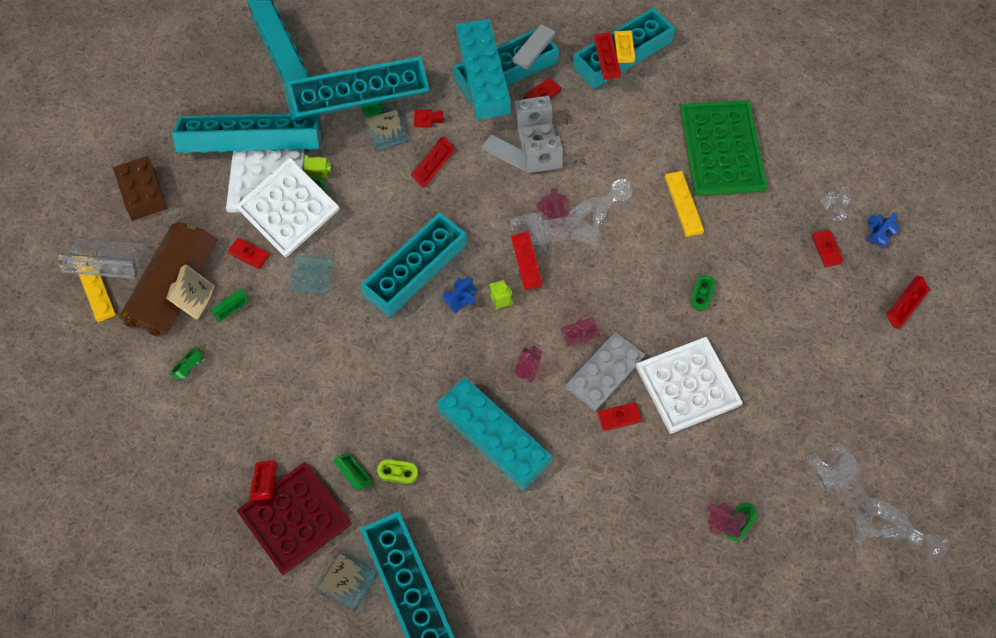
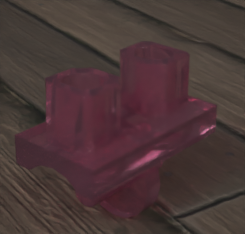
[537,188,568,226]
[561,317,601,346]
[515,346,543,383]
[707,503,746,538]

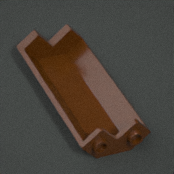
[119,222,218,336]

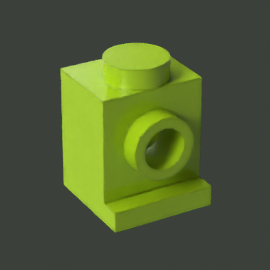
[304,155,331,179]
[489,279,514,310]

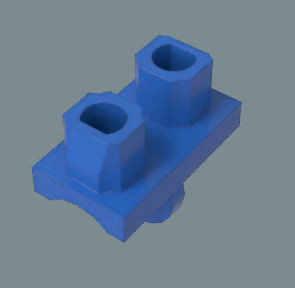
[865,213,900,247]
[442,277,477,314]

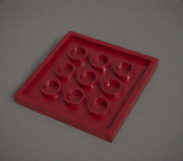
[236,462,352,576]

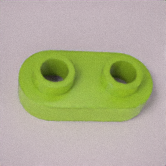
[377,459,418,485]

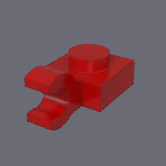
[414,109,444,127]

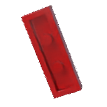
[594,32,621,80]
[410,137,455,187]
[511,231,543,290]
[886,276,930,329]

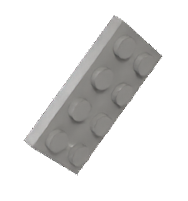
[566,332,645,411]

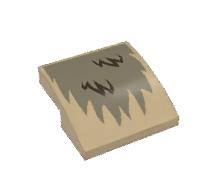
[166,265,214,319]

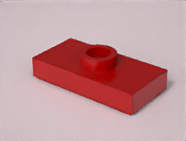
[523,78,561,99]
[811,230,844,267]
[228,237,270,270]
[597,402,642,432]
[249,460,277,501]

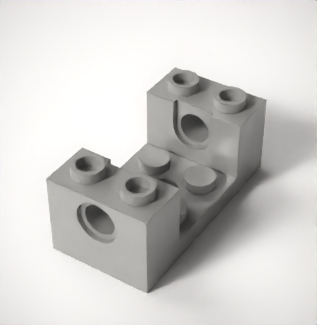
[514,96,563,173]

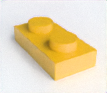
[614,31,635,63]

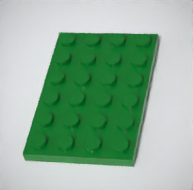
[679,100,767,196]

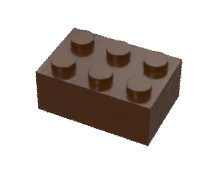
[113,156,167,221]

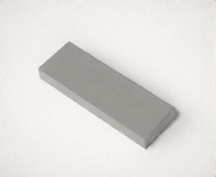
[513,25,555,69]
[482,134,527,172]

